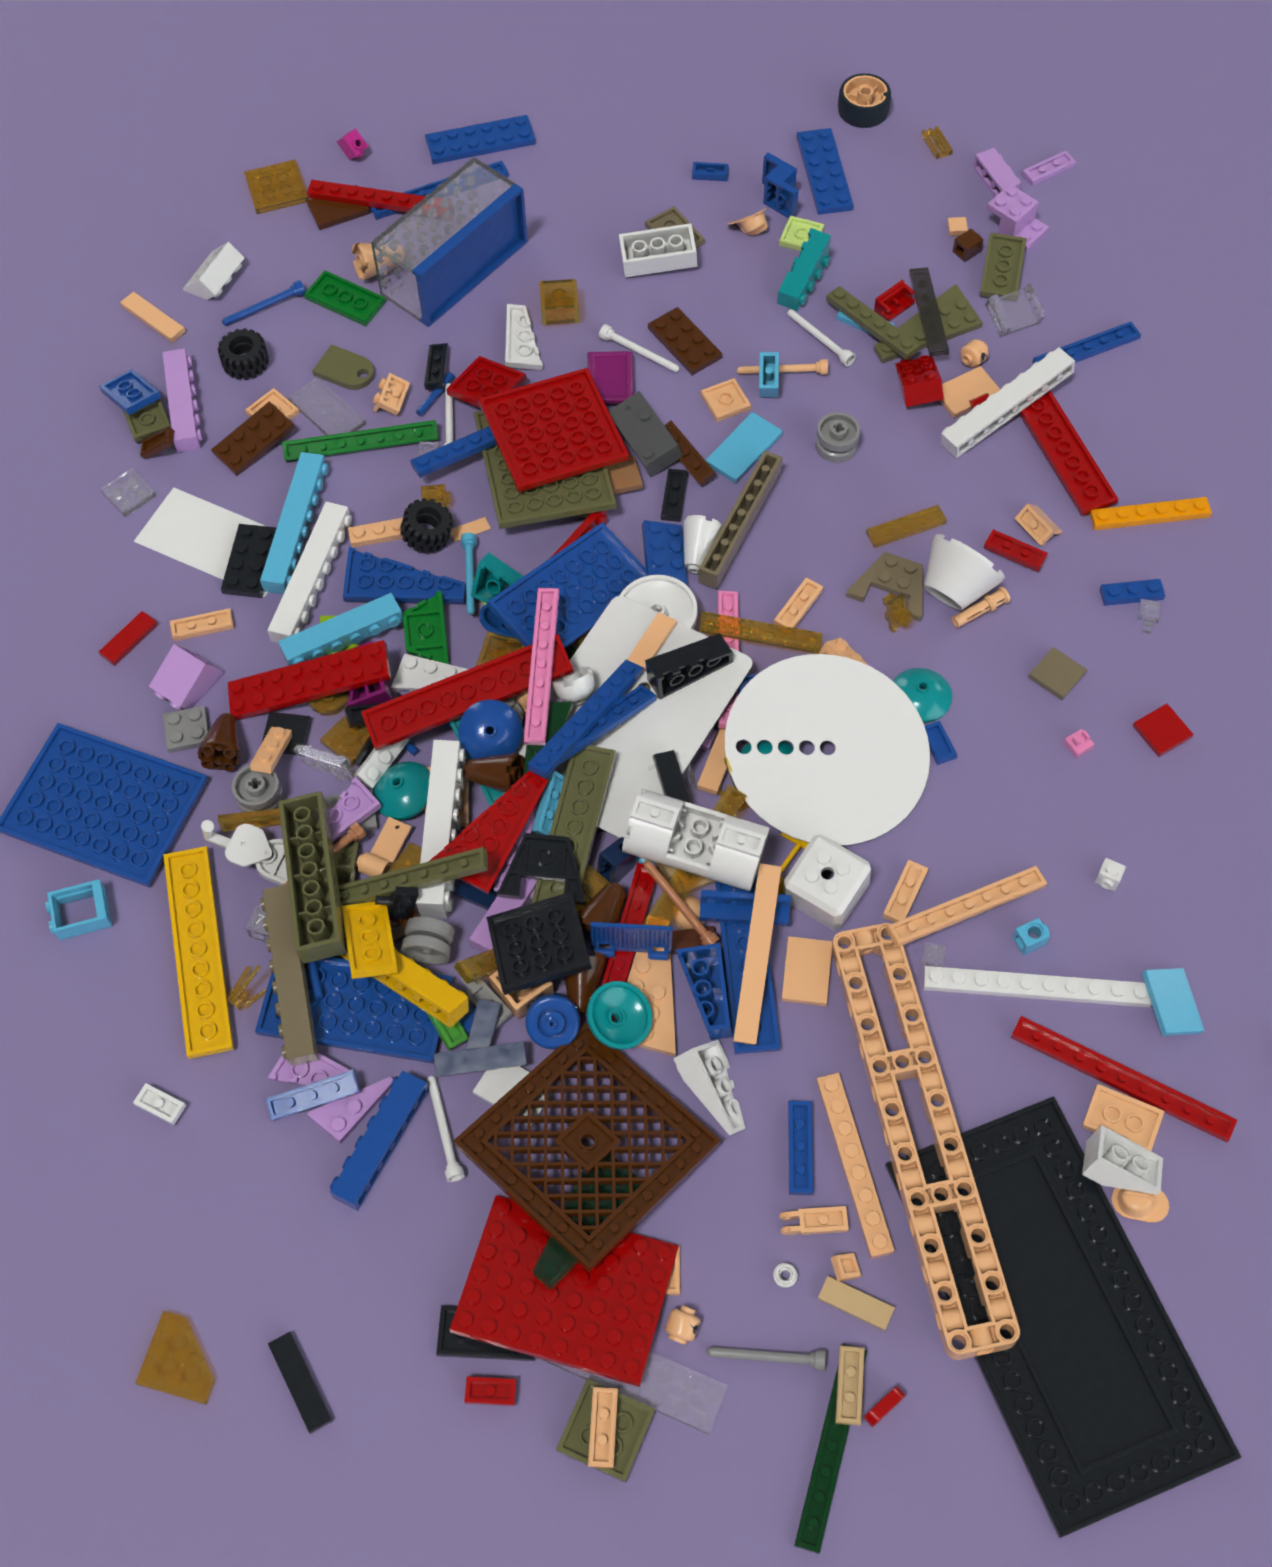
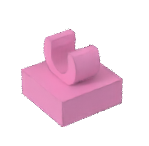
[1063,729,1095,758]

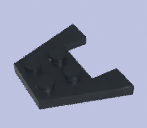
[497,833,586,905]

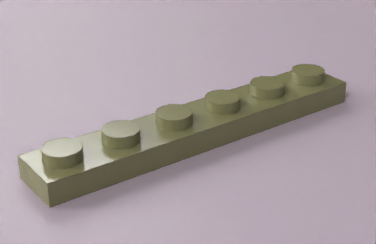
[826,286,920,360]

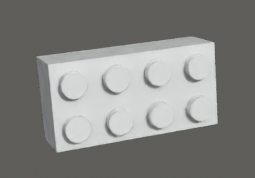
[619,223,698,277]

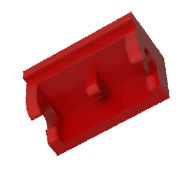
[874,280,915,322]

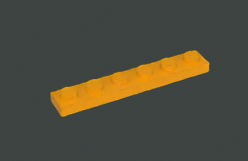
[1089,497,1212,530]

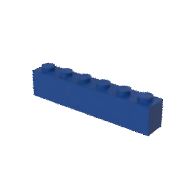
[330,1070,429,1211]

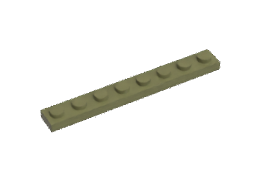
[339,847,488,908]

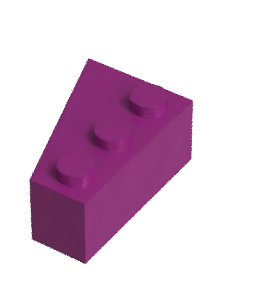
[347,641,393,706]

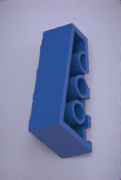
[676,943,733,1040]

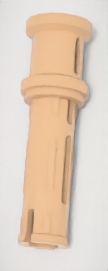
[951,586,1011,628]

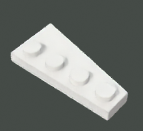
[505,304,543,370]

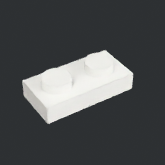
[133,1083,186,1126]

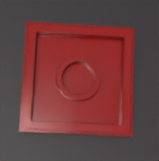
[1133,703,1194,757]

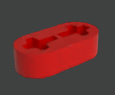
[864,1386,906,1428]

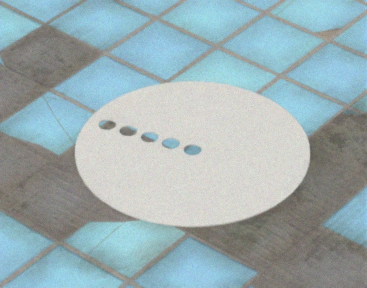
[724,654,930,846]

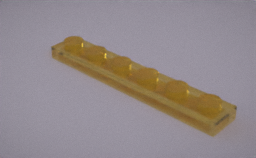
[699,611,822,654]

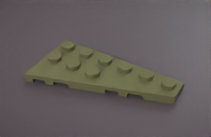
[874,284,983,364]

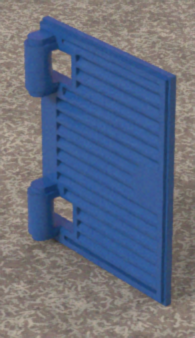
[590,922,673,961]

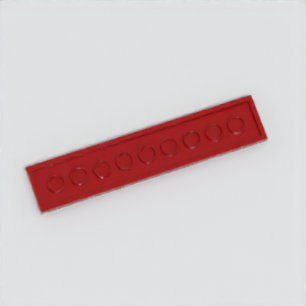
[361,634,574,751]

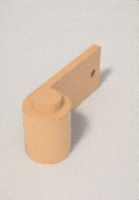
[356,817,412,877]

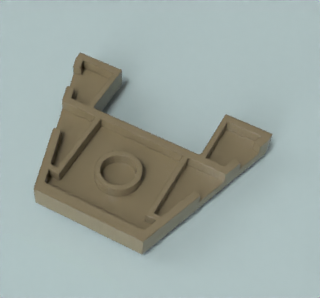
[846,552,923,622]

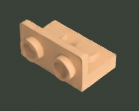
[372,372,410,416]

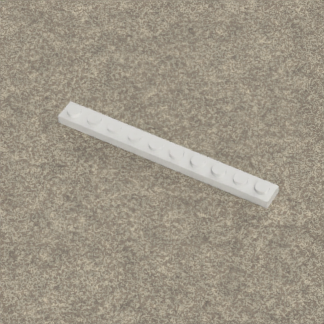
[923,966,1152,1008]

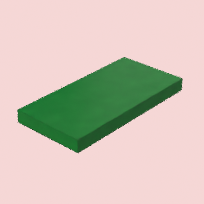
[304,270,386,327]

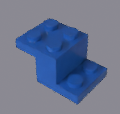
[762,152,798,218]

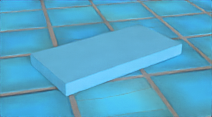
[705,412,783,484]

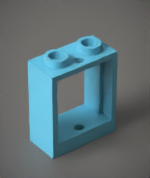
[45,879,112,940]

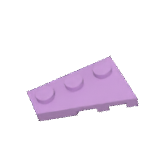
[329,776,382,843]
[268,1053,350,1086]

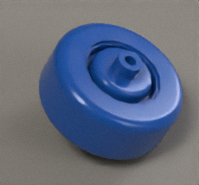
[525,993,581,1049]

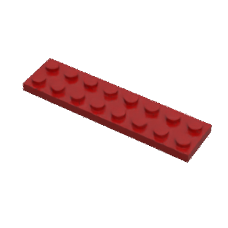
[1019,390,1119,516]
[227,640,391,721]

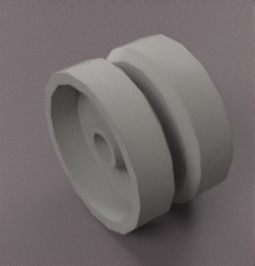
[815,412,860,463]
[231,765,284,819]
[400,916,455,965]

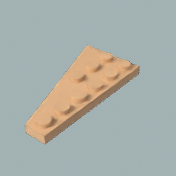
[615,916,676,1057]

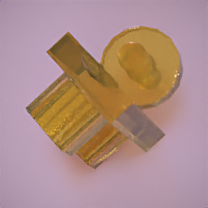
[882,593,913,633]

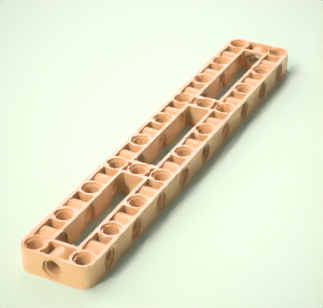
[832,923,1020,1360]

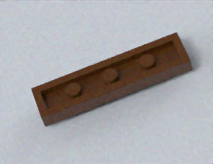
[664,420,717,487]

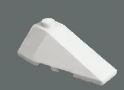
[674,1040,745,1135]

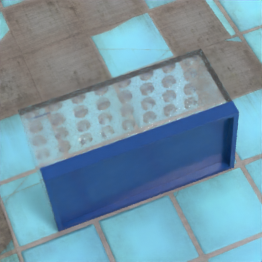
[371,157,528,328]

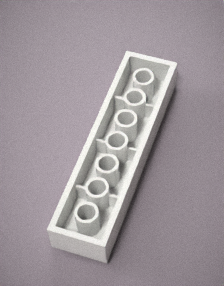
[416,740,467,919]

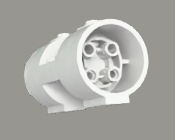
[622,788,770,892]

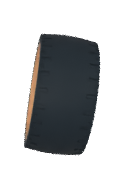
[838,73,891,128]

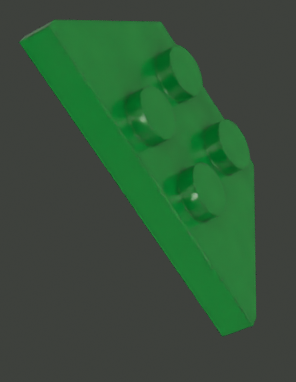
[402,591,449,664]

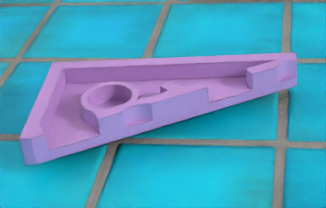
[307,1077,393,1144]

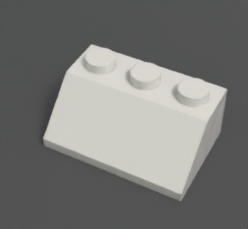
[183,242,244,300]

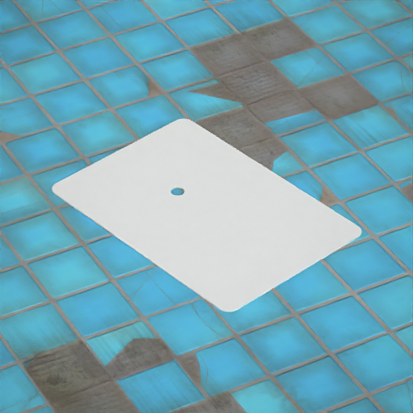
[515,596,752,838]

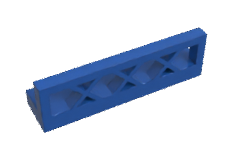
[700,890,791,926]

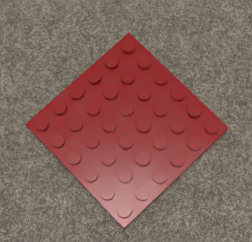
[478,368,629,492]

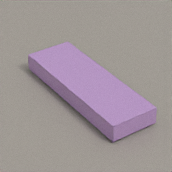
[1021,151,1076,186]

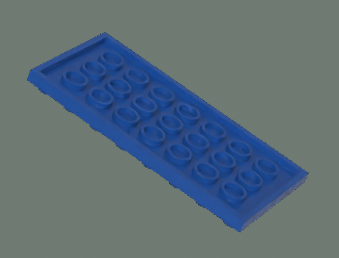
[486,522,646,649]
[255,957,453,1064]

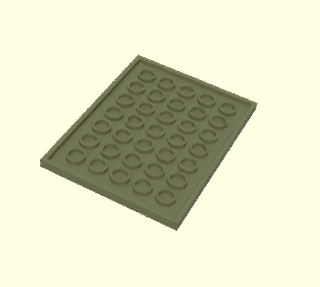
[474,411,617,529]

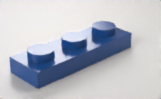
[1100,579,1165,606]

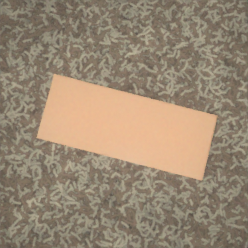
[450,517,491,542]

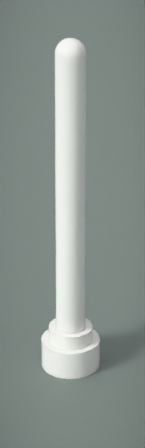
[787,309,856,367]
[599,324,679,372]
[443,383,453,446]
[427,1075,465,1182]

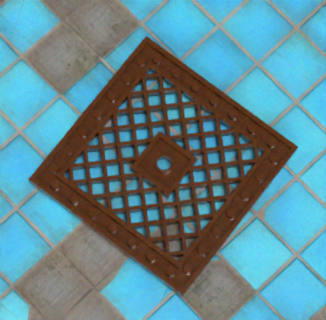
[453,1022,721,1272]

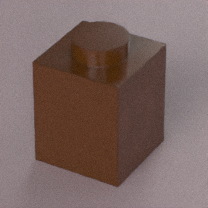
[952,229,984,262]

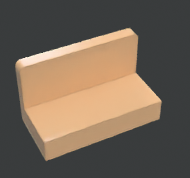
[1014,504,1063,546]

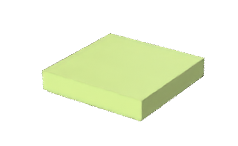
[779,215,825,251]

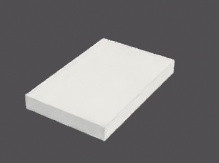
[473,1066,554,1128]

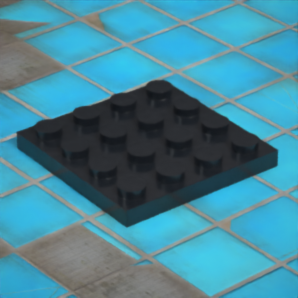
[486,891,592,995]

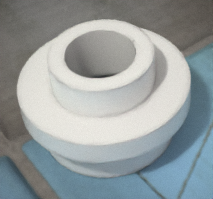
[773,1263,798,1288]

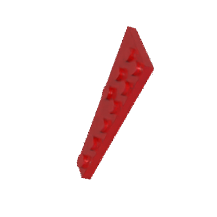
[430,771,549,894]

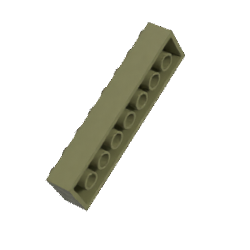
[278,791,347,964]

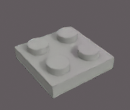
[163,706,209,753]

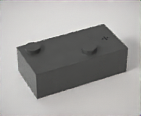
[609,391,683,477]

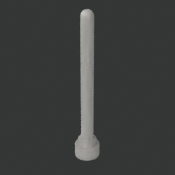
[707,1347,826,1371]

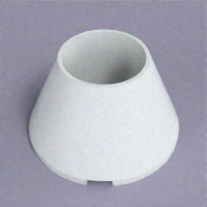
[924,534,1005,610]

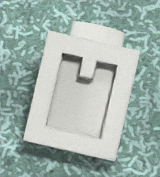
[1095,858,1126,891]

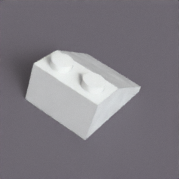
[1082,1125,1163,1195]

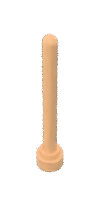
[737,359,828,375]

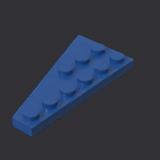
[343,547,466,604]

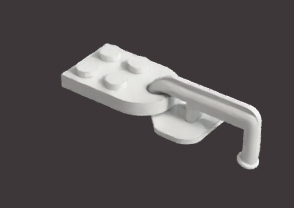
[201,820,288,886]

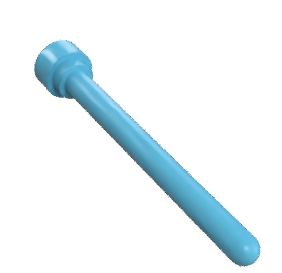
[461,533,477,615]

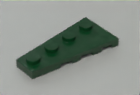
[524,701,573,774]

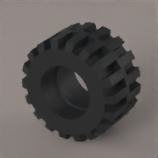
[218,328,269,380]
[400,498,453,553]

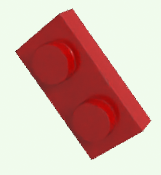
[464,1376,517,1406]

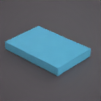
[1142,968,1205,1036]

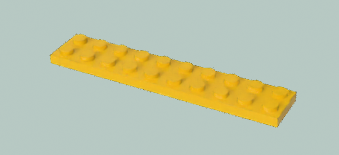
[163,846,234,1059]

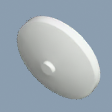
[620,575,698,629]

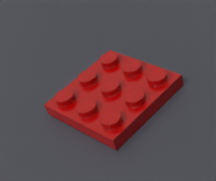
[446,356,527,408]

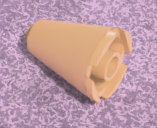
[352,243,405,280]

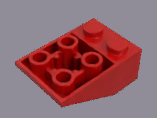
[895,355,944,407]

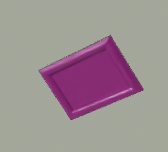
[587,351,634,404]

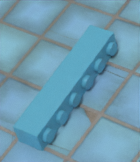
[278,593,403,666]

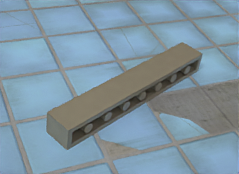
[698,451,783,589]
[260,884,319,1066]

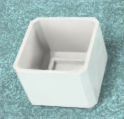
[784,834,871,931]

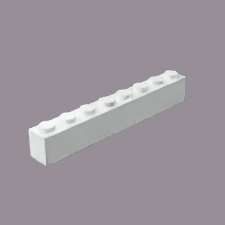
[941,347,1075,459]
[267,502,352,643]

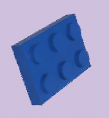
[99,369,161,415]

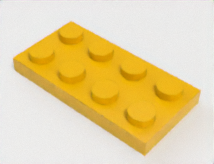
[342,901,398,979]

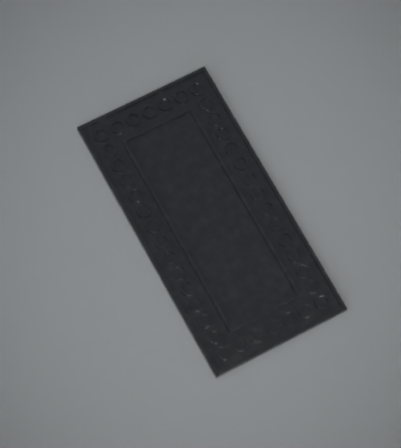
[885,1096,1242,1538]

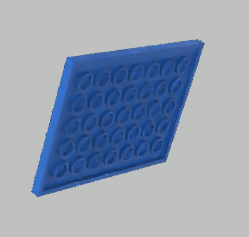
[0,723,209,887]

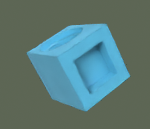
[1012,918,1050,956]

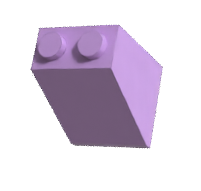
[149,644,224,710]

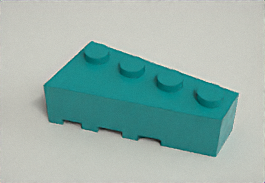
[777,228,831,311]
[471,552,524,603]

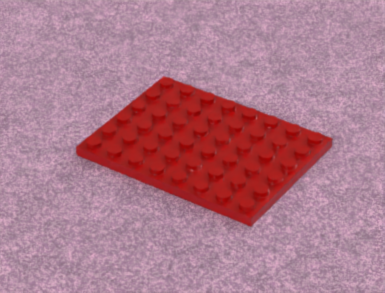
[450,1195,679,1387]

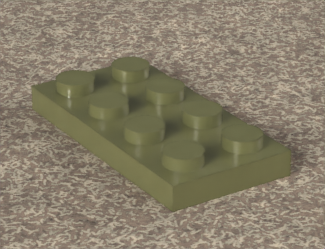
[979,233,1027,302]

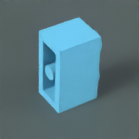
[759,352,779,397]

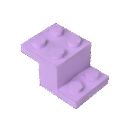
[987,184,1050,252]

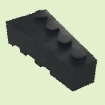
[645,633,733,700]

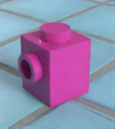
[337,128,369,160]

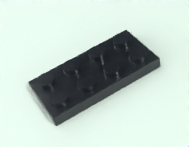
[221,524,277,598]

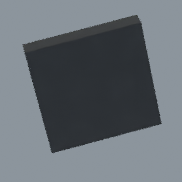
[261,712,311,756]

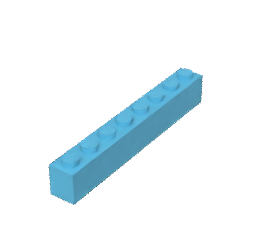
[260,452,328,594]

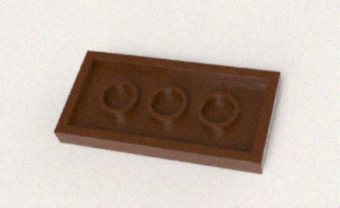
[648,307,722,376]
[211,401,295,476]

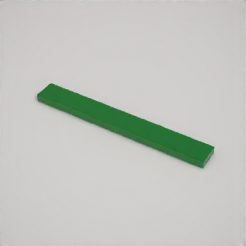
[282,420,439,462]

